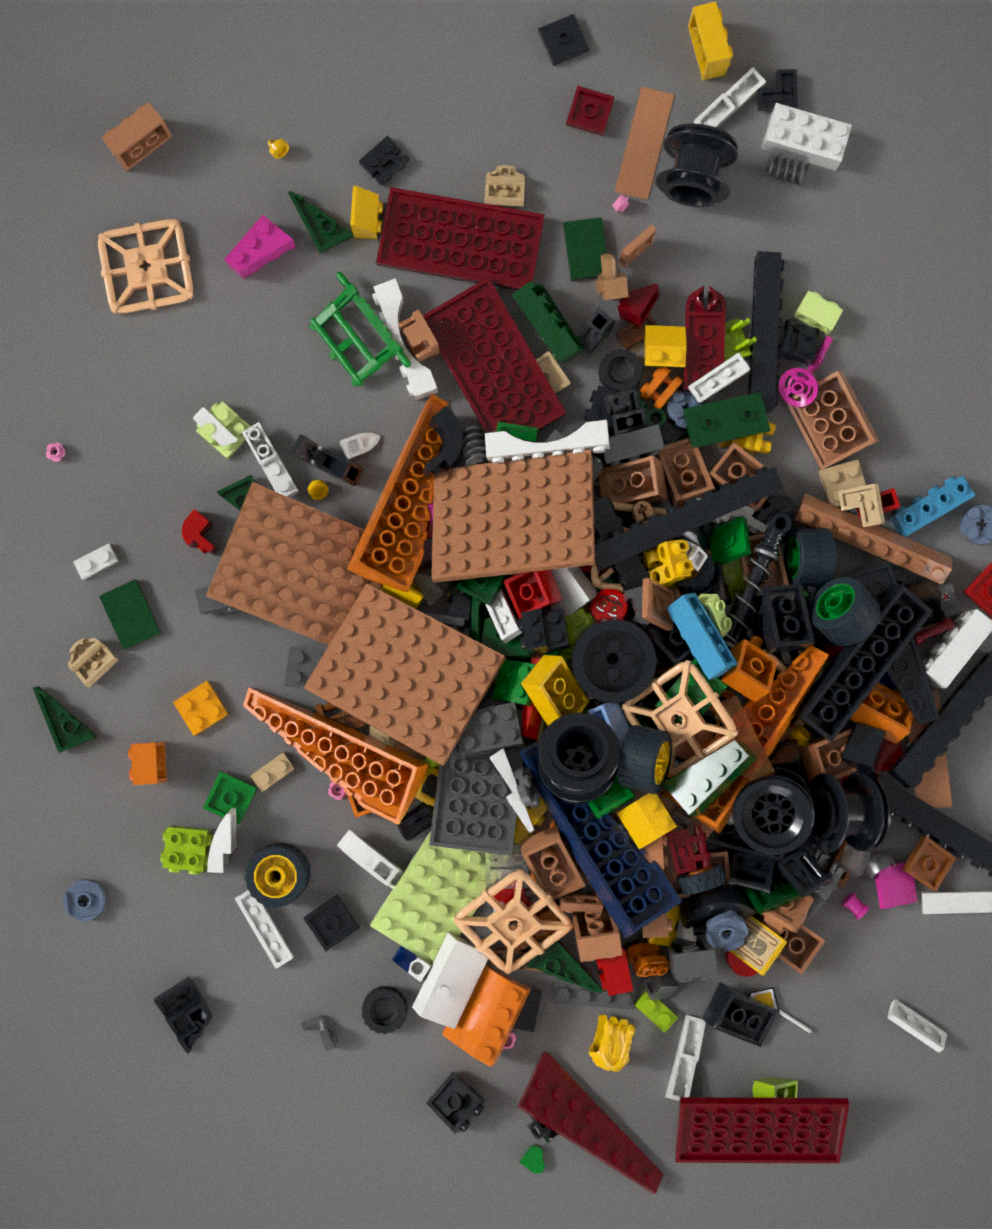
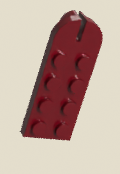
[683,286,726,392]

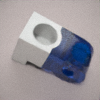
[392,945,432,982]

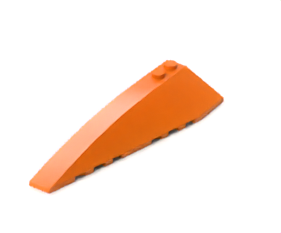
[347,393,449,593]

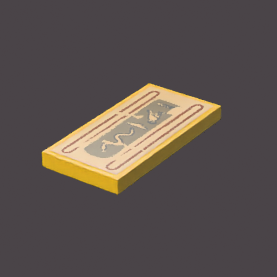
[725,916,787,976]

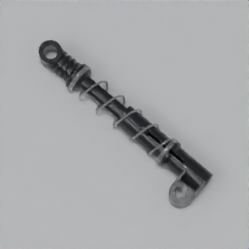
[691,513,792,661]

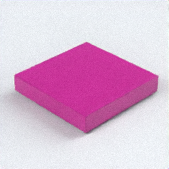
[875,861,918,909]

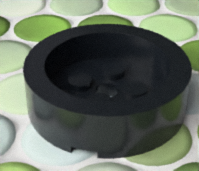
[571,617,656,703]

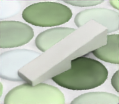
[693,67,766,128]
[489,749,534,833]
[921,891,992,914]
[666,1015,706,1101]

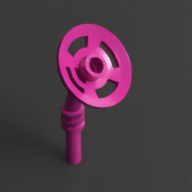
[779,336,833,407]

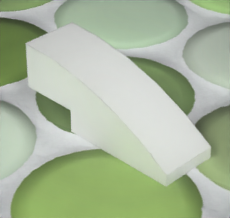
[207,808,237,873]

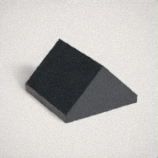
[841,722,886,776]

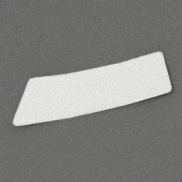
[193,407,238,446]

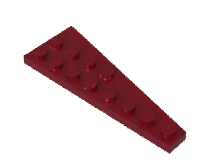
[517,1052,664,1194]

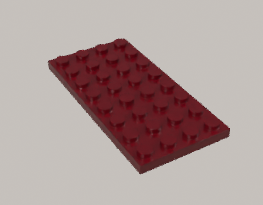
[376,187,545,290]
[422,277,567,433]
[675,1097,850,1164]

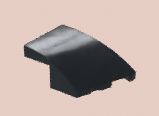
[154,976,213,1054]

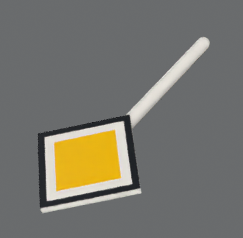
[749,986,812,1033]

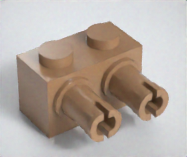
[595,253,628,300]

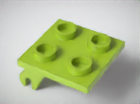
[724,318,757,362]

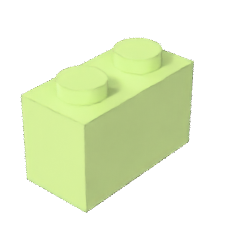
[793,291,843,335]

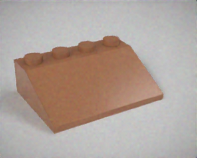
[787,371,879,470]

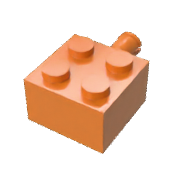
[721,636,778,702]

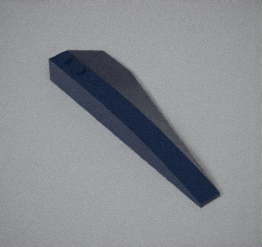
[519,742,682,939]

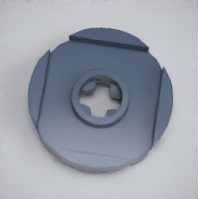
[666,391,706,428]
[960,505,992,545]
[63,880,106,922]
[705,911,748,951]

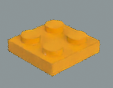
[173,681,229,736]

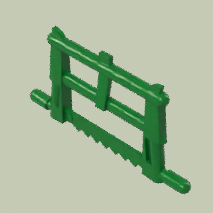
[308,271,411,388]

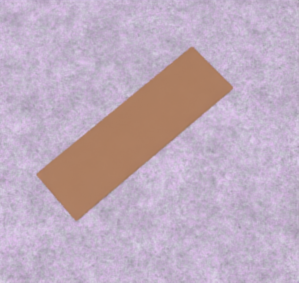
[615,87,674,200]
[909,691,952,808]

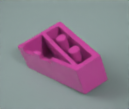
[224,215,296,279]

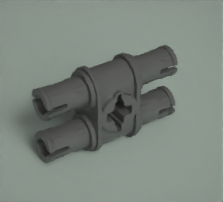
[804,849,846,918]

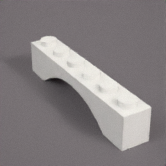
[372,278,438,401]
[485,420,610,464]

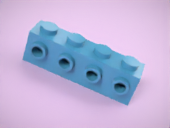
[889,475,975,537]
[667,593,737,680]

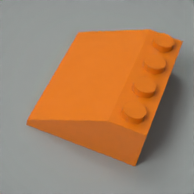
[442,964,531,1067]

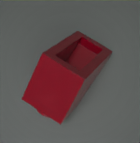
[618,284,660,327]

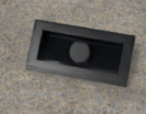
[396,802,434,841]

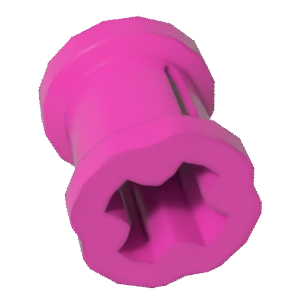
[841,892,869,920]

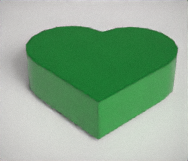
[520,1144,545,1174]

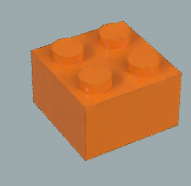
[128,741,167,785]

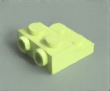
[196,401,251,459]
[698,594,732,638]

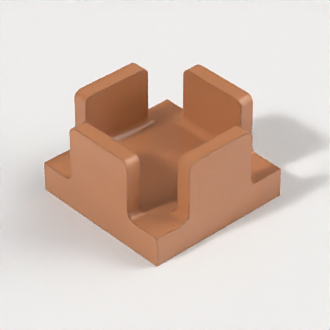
[398,309,440,363]
[756,895,814,935]

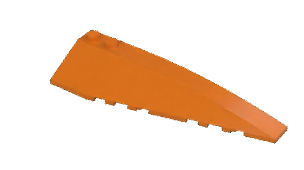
[664,645,829,834]
[243,687,428,825]

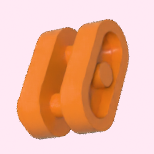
[640,366,684,409]
[625,943,670,977]

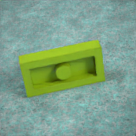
[634,990,678,1033]

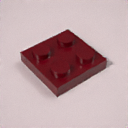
[566,86,615,136]

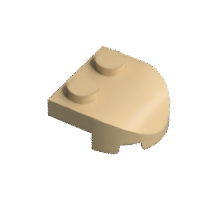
[484,165,525,207]
[68,638,118,688]

